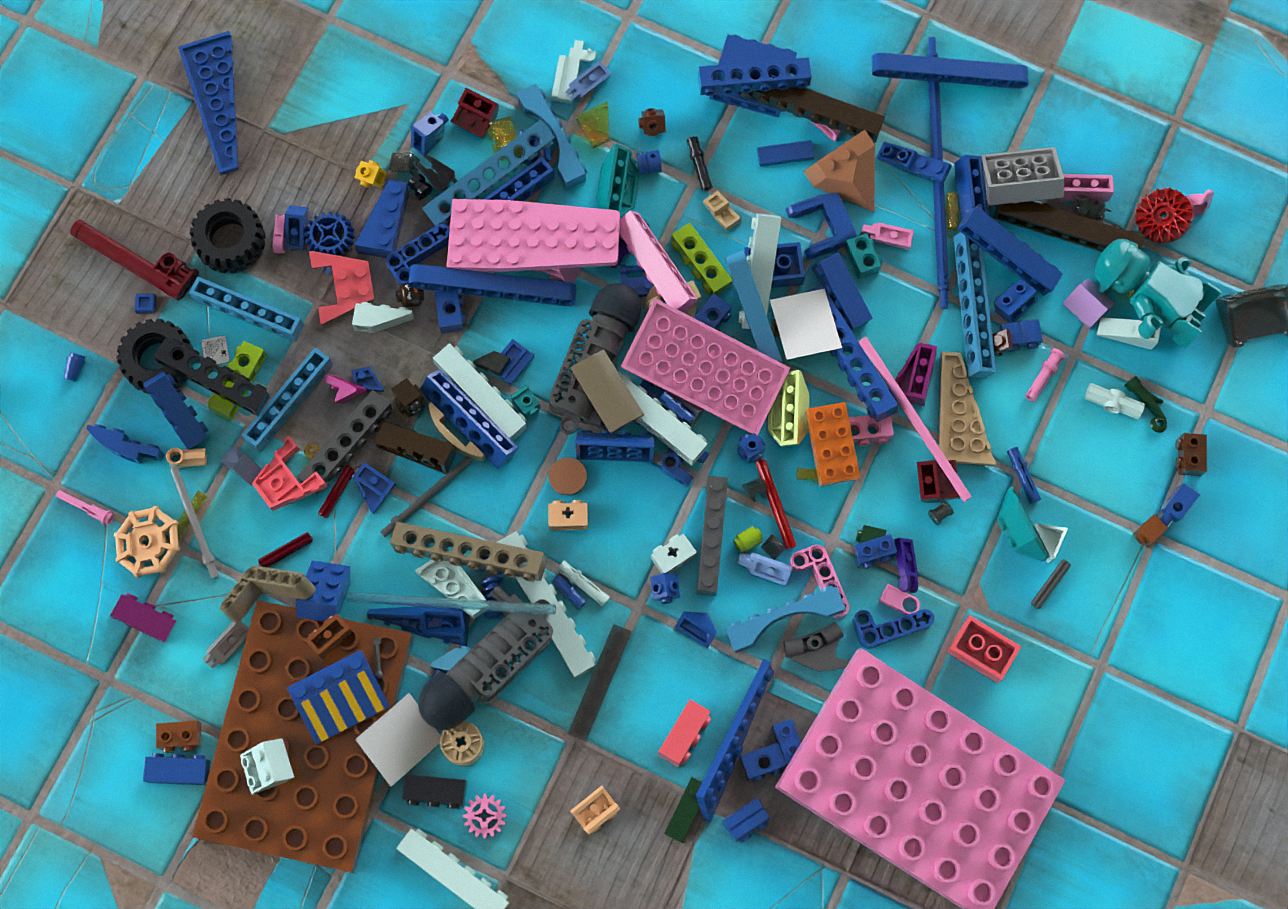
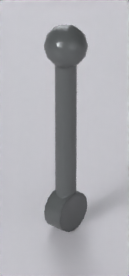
[373,637,383,679]

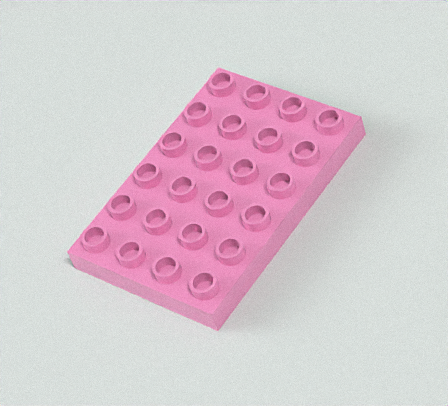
[774,648,1065,909]

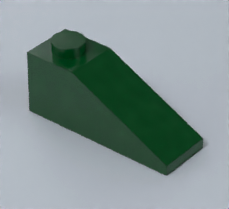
[664,777,702,843]

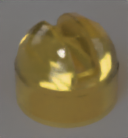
[304,443,320,459]

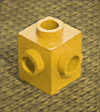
[354,160,388,189]

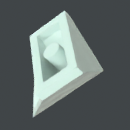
[1033,523,1068,563]

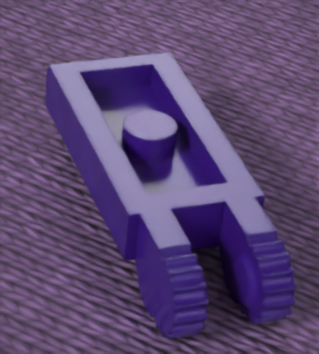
[894,538,919,593]

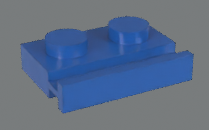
[493,339,534,386]

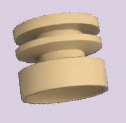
[440,721,485,767]

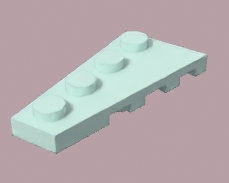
[415,549,491,618]

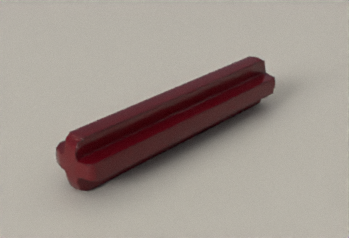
[318,466,355,518]
[258,532,313,568]

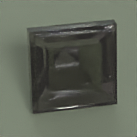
[761,534,786,560]

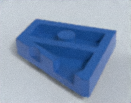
[353,462,396,514]

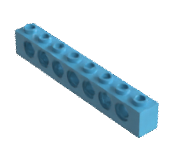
[422,119,555,226]
[953,232,996,379]

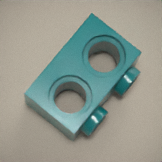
[844,233,882,280]

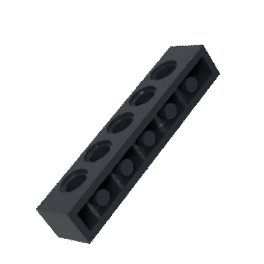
[154,338,270,417]

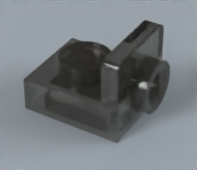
[389,152,420,176]

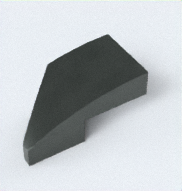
[473,351,511,376]

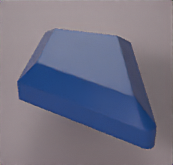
[352,367,384,392]

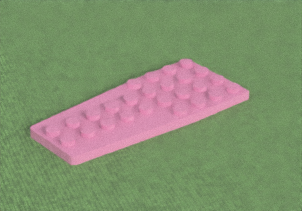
[447,199,620,272]

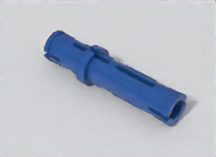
[1007,447,1041,504]

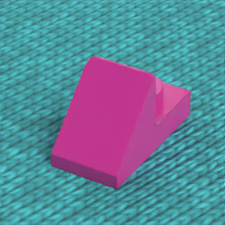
[324,374,367,403]

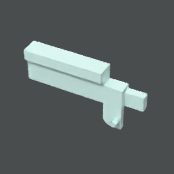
[552,40,596,104]

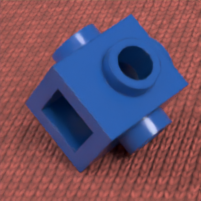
[737,433,766,464]
[650,573,680,604]

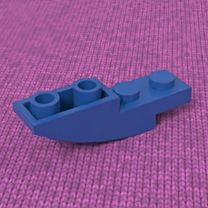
[876,142,952,183]
[86,424,164,464]

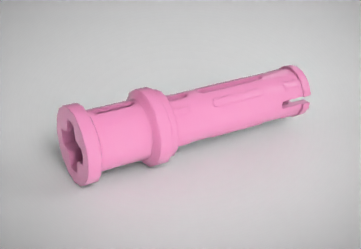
[1025,348,1067,402]

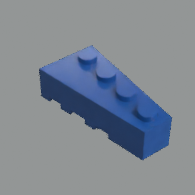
[811,252,873,330]
[143,371,208,450]

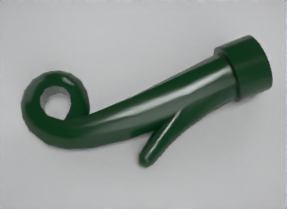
[1124,376,1167,433]

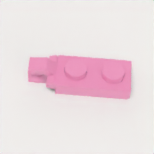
[860,222,914,250]

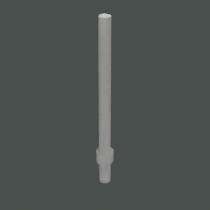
[170,467,219,579]

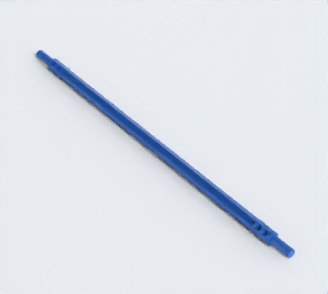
[927,37,949,309]

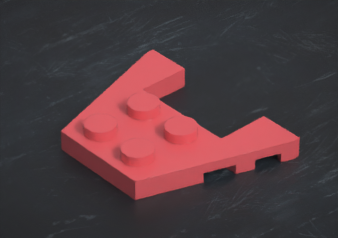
[309,251,374,325]
[252,435,327,511]

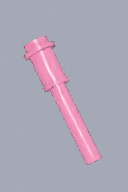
[56,490,114,525]

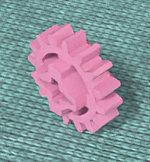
[463,794,507,839]

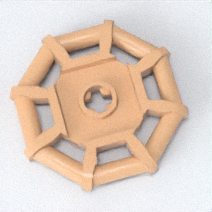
[114,506,181,578]

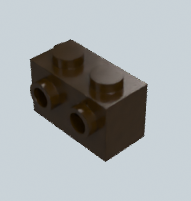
[391,378,424,417]

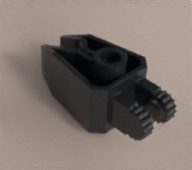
[416,154,458,198]

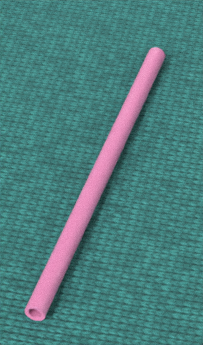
[859,337,972,502]

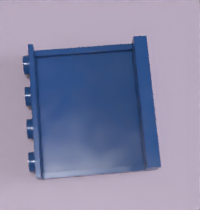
[709,34,797,118]

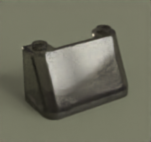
[1216,284,1288,348]

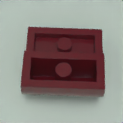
[450,88,499,139]
[917,460,960,503]

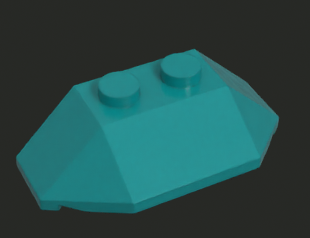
[596,143,639,218]
[997,487,1049,561]

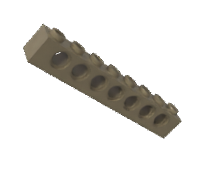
[390,522,548,582]

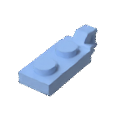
[737,552,793,586]

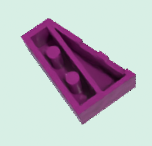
[109,593,176,643]

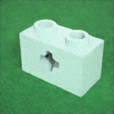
[651,533,697,574]

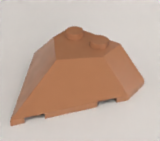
[803,130,875,212]

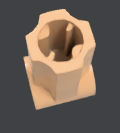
[166,448,207,469]

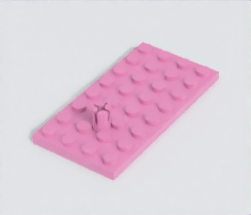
[620,298,790,436]

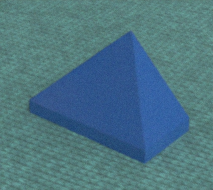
[675,612,717,648]

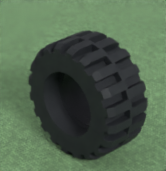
[189,198,266,273]
[116,319,194,394]

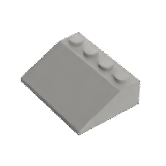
[981,147,1064,205]

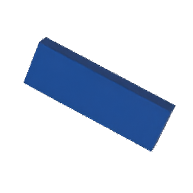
[757,140,814,166]

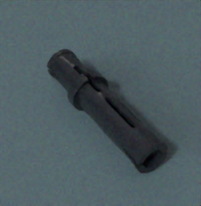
[687,136,713,191]

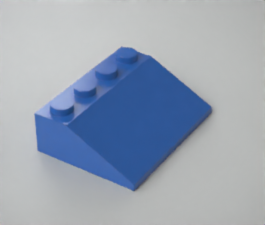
[575,430,654,463]

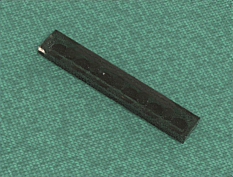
[568,624,632,742]

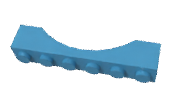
[516,84,587,190]
[726,585,846,653]

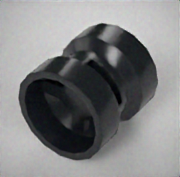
[407,173,433,200]

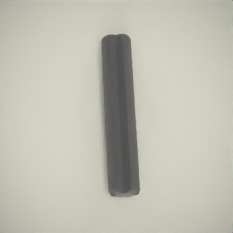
[1031,559,1071,609]

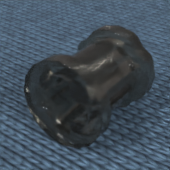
[928,500,954,525]

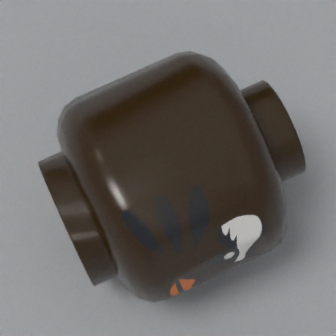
[396,283,425,308]

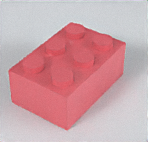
[946,615,1021,683]
[658,699,712,767]

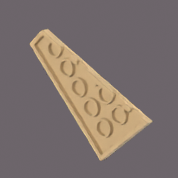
[938,352,996,466]

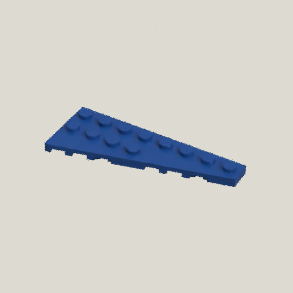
[178,31,238,175]
[696,659,774,823]

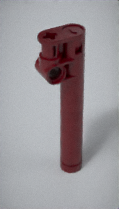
[70,219,199,301]

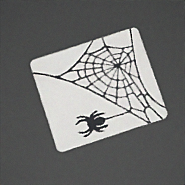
[201,336,229,364]

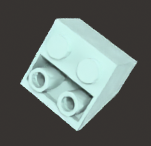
[240,738,294,794]

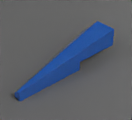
[367,604,470,648]

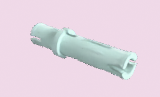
[557,560,610,607]

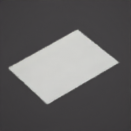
[770,289,842,359]
[355,693,441,786]

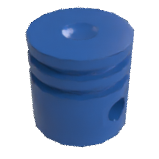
[637,150,662,175]

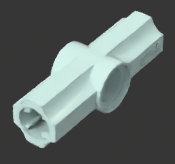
[1084,383,1145,419]

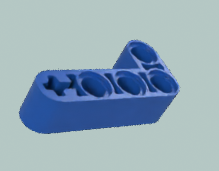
[386,224,450,286]
[852,609,935,649]

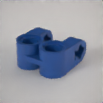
[661,448,709,487]

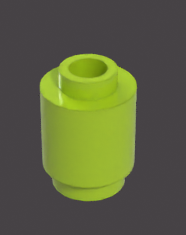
[733,526,763,553]

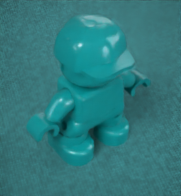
[1094,239,1222,349]

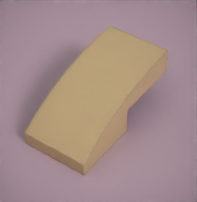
[703,191,741,232]

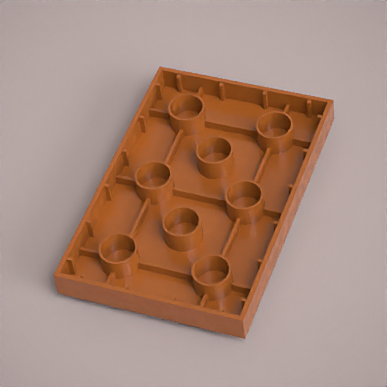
[192,600,414,873]

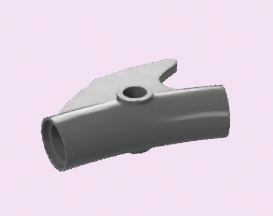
[783,622,849,672]

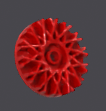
[1135,187,1193,244]

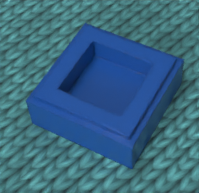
[135,294,156,314]

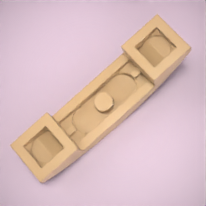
[428,403,486,462]

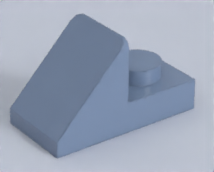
[220,446,262,485]

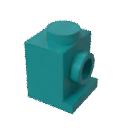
[511,385,541,418]

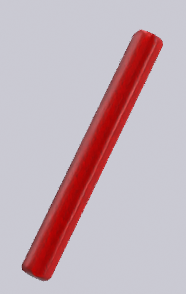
[756,459,796,549]

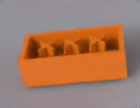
[805,402,861,487]

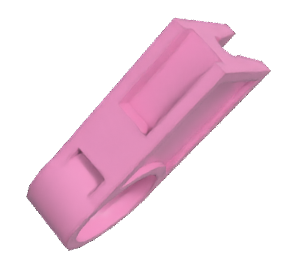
[273,215,285,254]
[878,583,920,615]

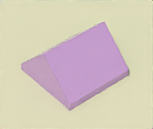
[1062,279,1115,329]

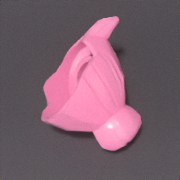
[1186,189,1214,219]

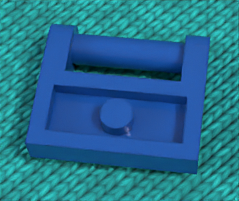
[620,264,654,297]

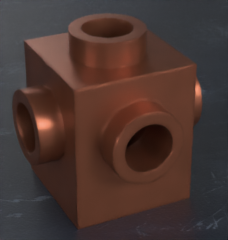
[638,108,666,136]

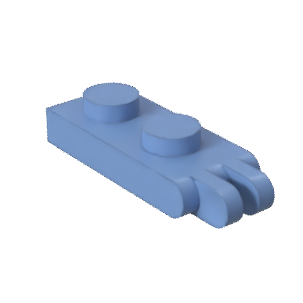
[566,60,611,100]

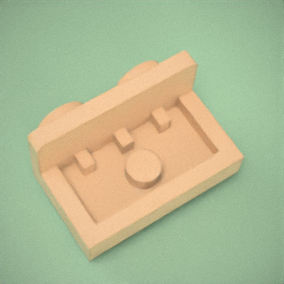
[570,786,620,834]

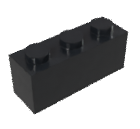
[402,775,467,809]

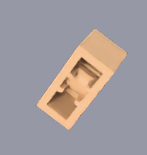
[548,500,588,531]

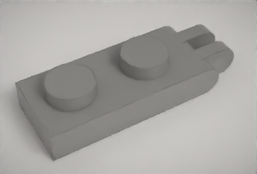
[203,621,249,668]

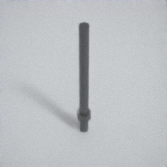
[380,456,472,537]

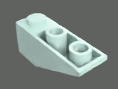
[352,302,414,333]
[1097,318,1161,350]

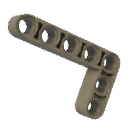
[220,566,316,623]

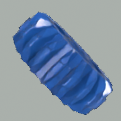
[304,211,355,256]

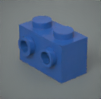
[994,278,1038,323]

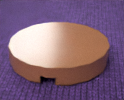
[549,457,587,496]

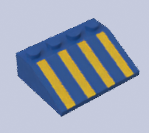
[287,650,390,745]

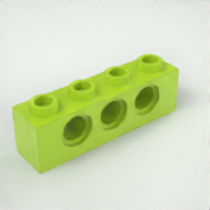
[670,223,733,296]
[208,341,267,421]

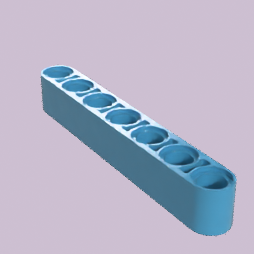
[725,251,783,364]

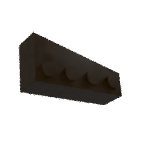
[375,422,456,474]

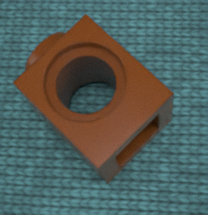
[1133,514,1168,547]

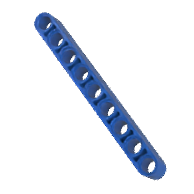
[872,53,1029,89]
[408,264,576,306]

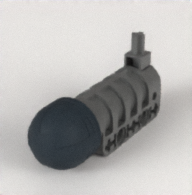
[550,283,641,435]
[418,586,553,730]

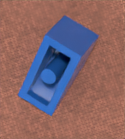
[285,205,308,250]

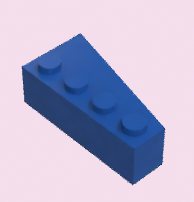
[355,180,409,258]

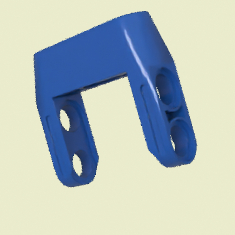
[786,192,857,260]

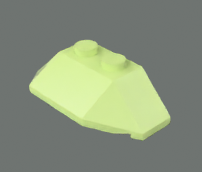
[768,370,810,446]

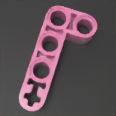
[789,545,849,619]

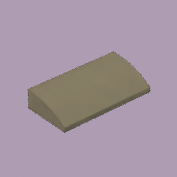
[570,350,644,435]

